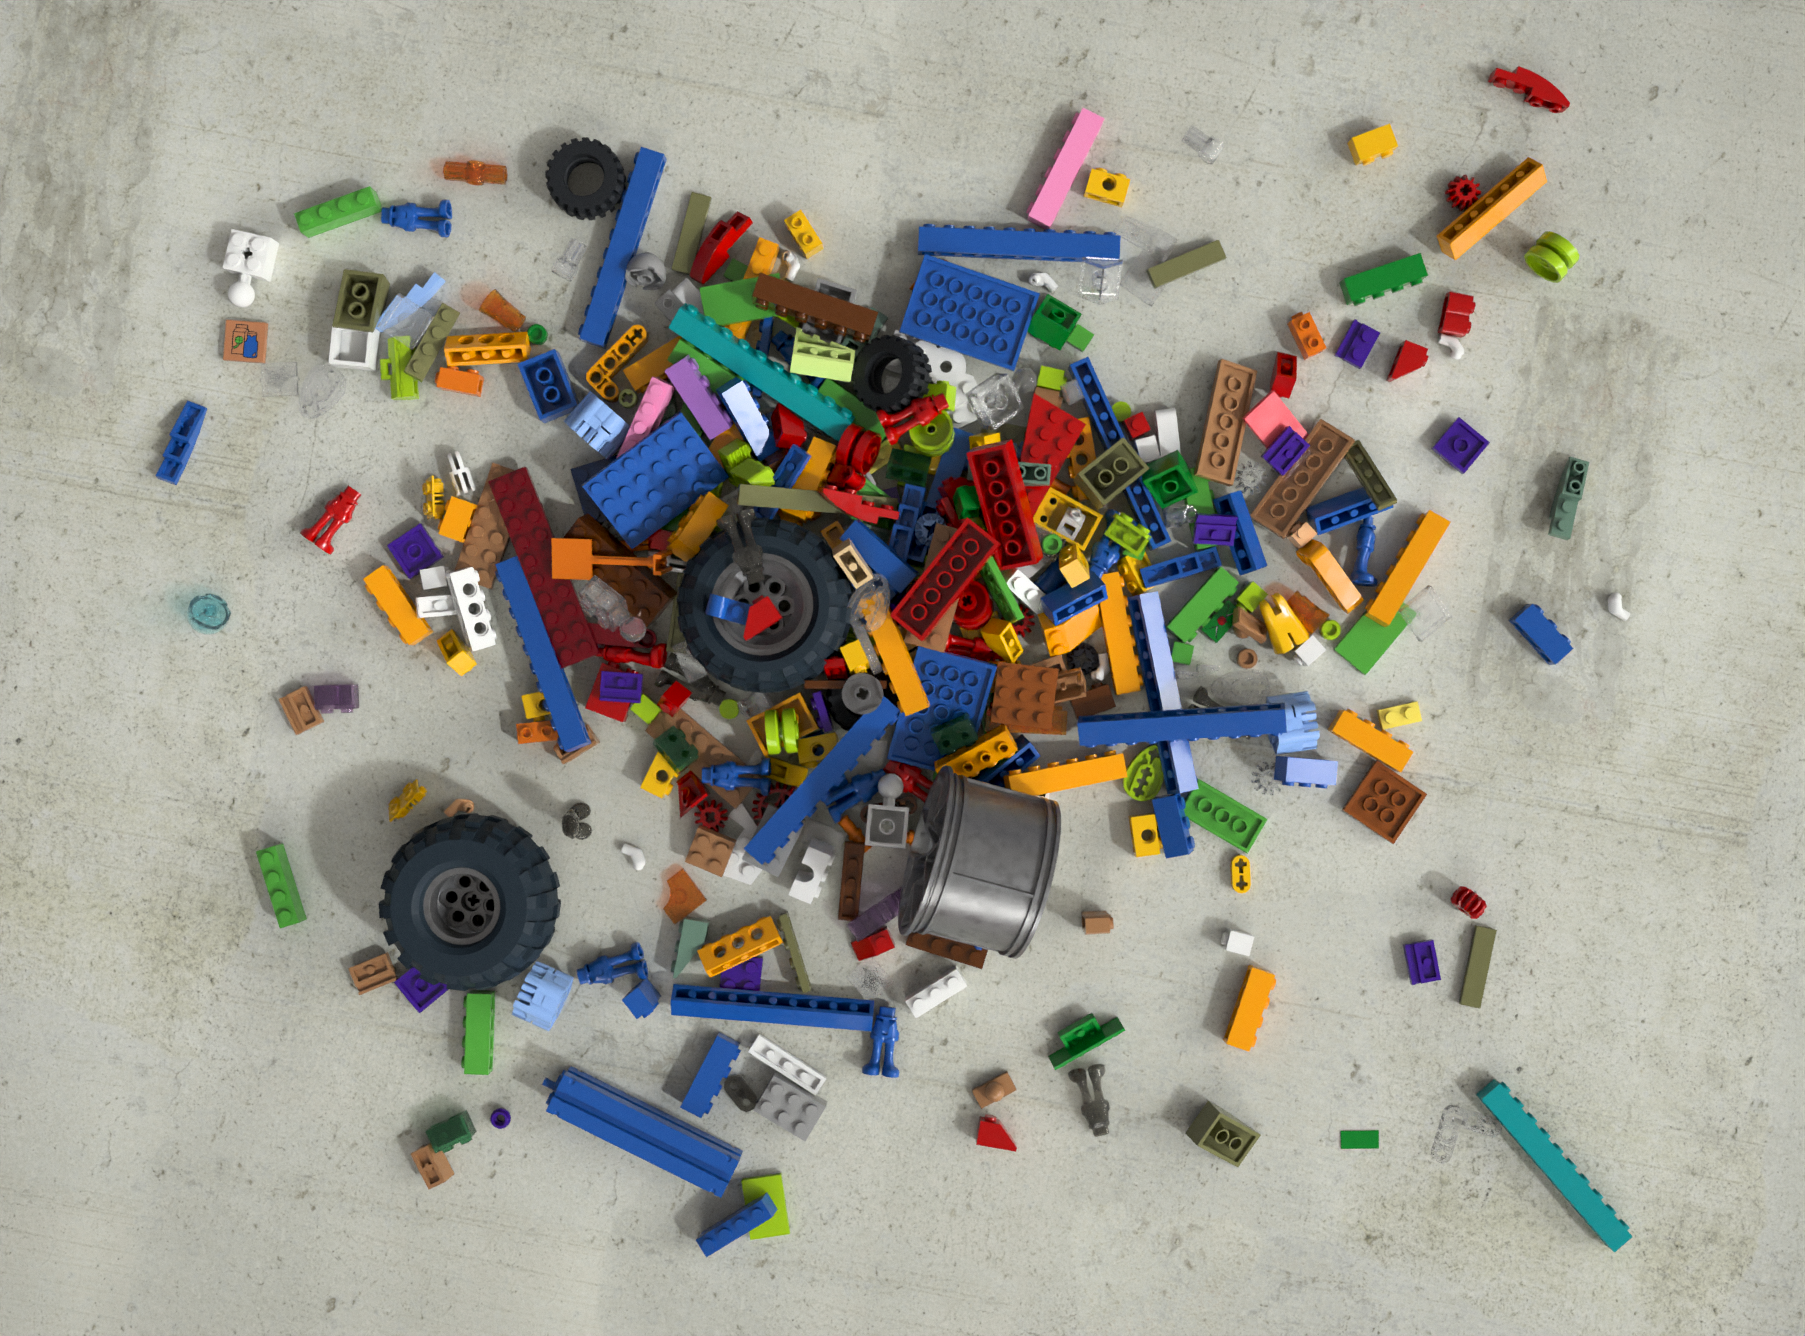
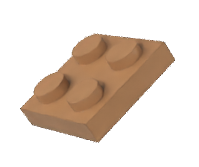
[685,825,737,877]

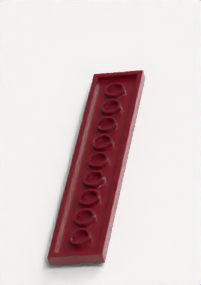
[488,466,601,669]

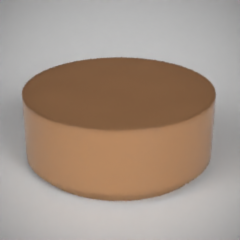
[1236,649,1258,669]

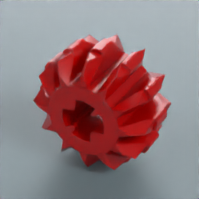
[1445,174,1481,210]
[1001,604,1035,638]
[694,799,729,832]
[1450,886,1487,919]

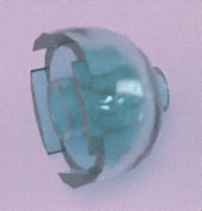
[187,594,231,635]

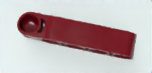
[589,623,657,649]

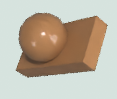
[1232,606,1267,644]
[972,1071,1017,1109]

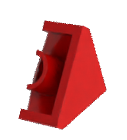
[676,770,711,818]

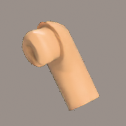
[444,799,474,817]

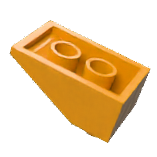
[1037,604,1102,658]

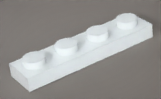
[748,1034,827,1096]

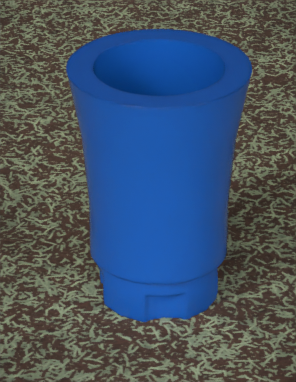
[1033,555,1066,595]

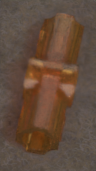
[443,160,508,185]

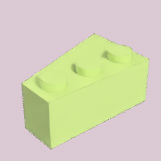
[790,327,855,382]

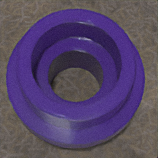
[490,1108,511,1129]

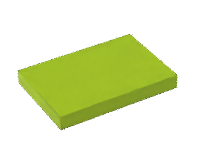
[741,1173,790,1240]

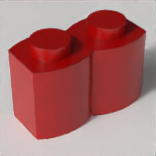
[1438,292,1476,338]

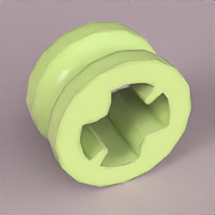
[618,389,638,408]

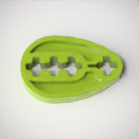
[1122,745,1164,801]

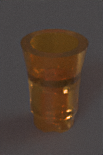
[479,289,526,332]
[1287,591,1330,635]

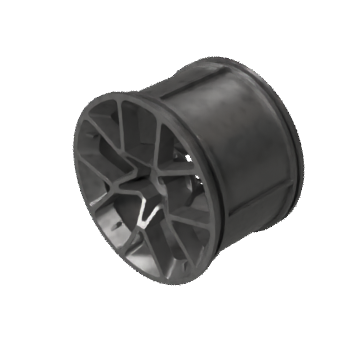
[898,765,1061,959]

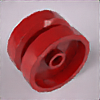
[835,423,882,475]
[953,580,994,630]

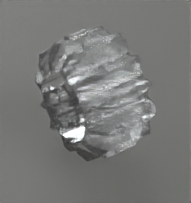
[1234,461,1268,496]
[1251,761,1282,796]

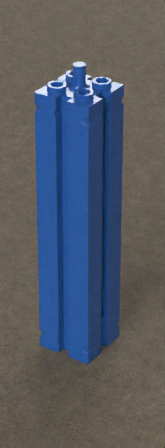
[542,1066,743,1198]

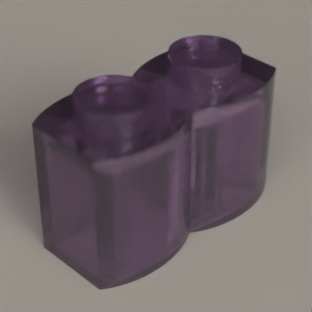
[314,684,359,714]

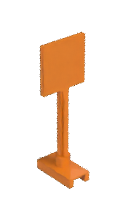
[551,538,672,580]

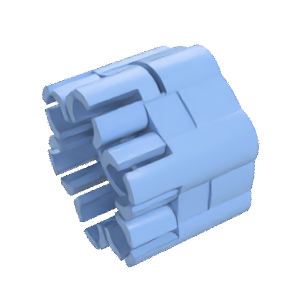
[564,391,630,460]
[1266,691,1320,755]
[512,961,574,1031]

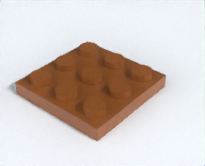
[990,661,1059,729]
[1342,760,1427,844]

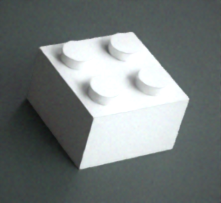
[329,323,380,371]

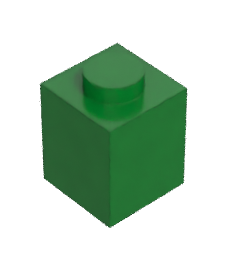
[952,485,981,519]

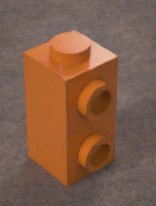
[1287,312,1327,360]
[435,365,484,397]
[516,721,559,744]

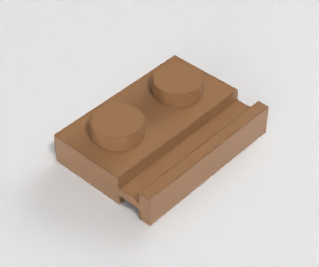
[279,686,324,735]
[348,952,398,995]

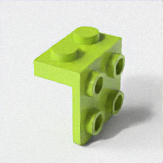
[1104,512,1152,557]

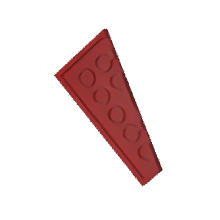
[1019,393,1086,516]

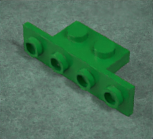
[1048,1013,1125,1070]

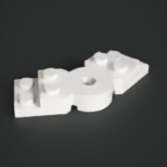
[885,330,990,429]

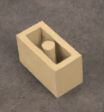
[832,538,873,589]

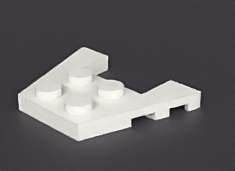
[723,803,762,885]

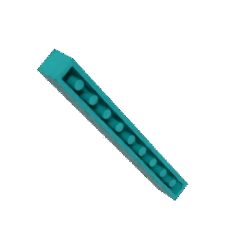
[668,303,855,442]
[1476,1079,1633,1253]

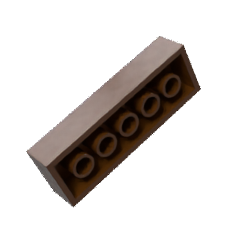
[752,273,878,343]
[563,513,677,627]

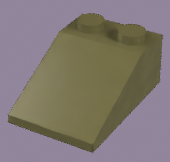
[332,269,390,333]
[1073,437,1149,511]
[1186,1101,1261,1167]

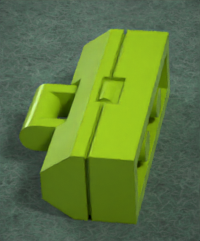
[380,336,419,400]

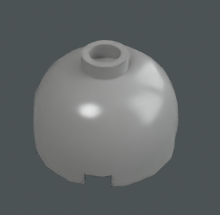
[625,252,666,290]

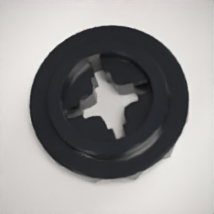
[1066,643,1098,675]

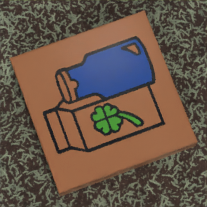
[223,320,268,364]

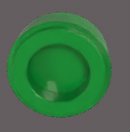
[527,324,548,345]

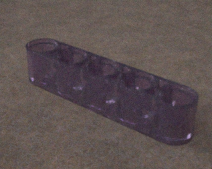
[846,886,902,942]

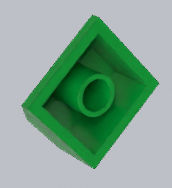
[1027,294,1082,351]
[1142,450,1198,509]

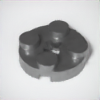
[842,673,883,715]

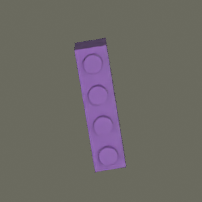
[665,355,734,440]

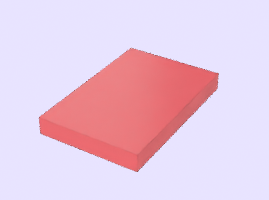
[1242,390,1309,449]

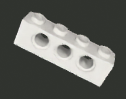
[445,567,497,652]

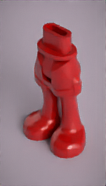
[876,392,949,446]
[300,485,361,555]
[945,633,1004,661]
[596,643,668,669]
[883,760,933,803]

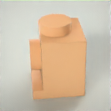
[1286,521,1317,549]

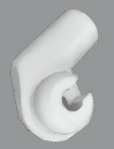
[782,251,800,282]
[1029,272,1059,293]
[1438,333,1464,360]
[1608,592,1630,621]
[1091,653,1110,682]
[621,843,646,870]

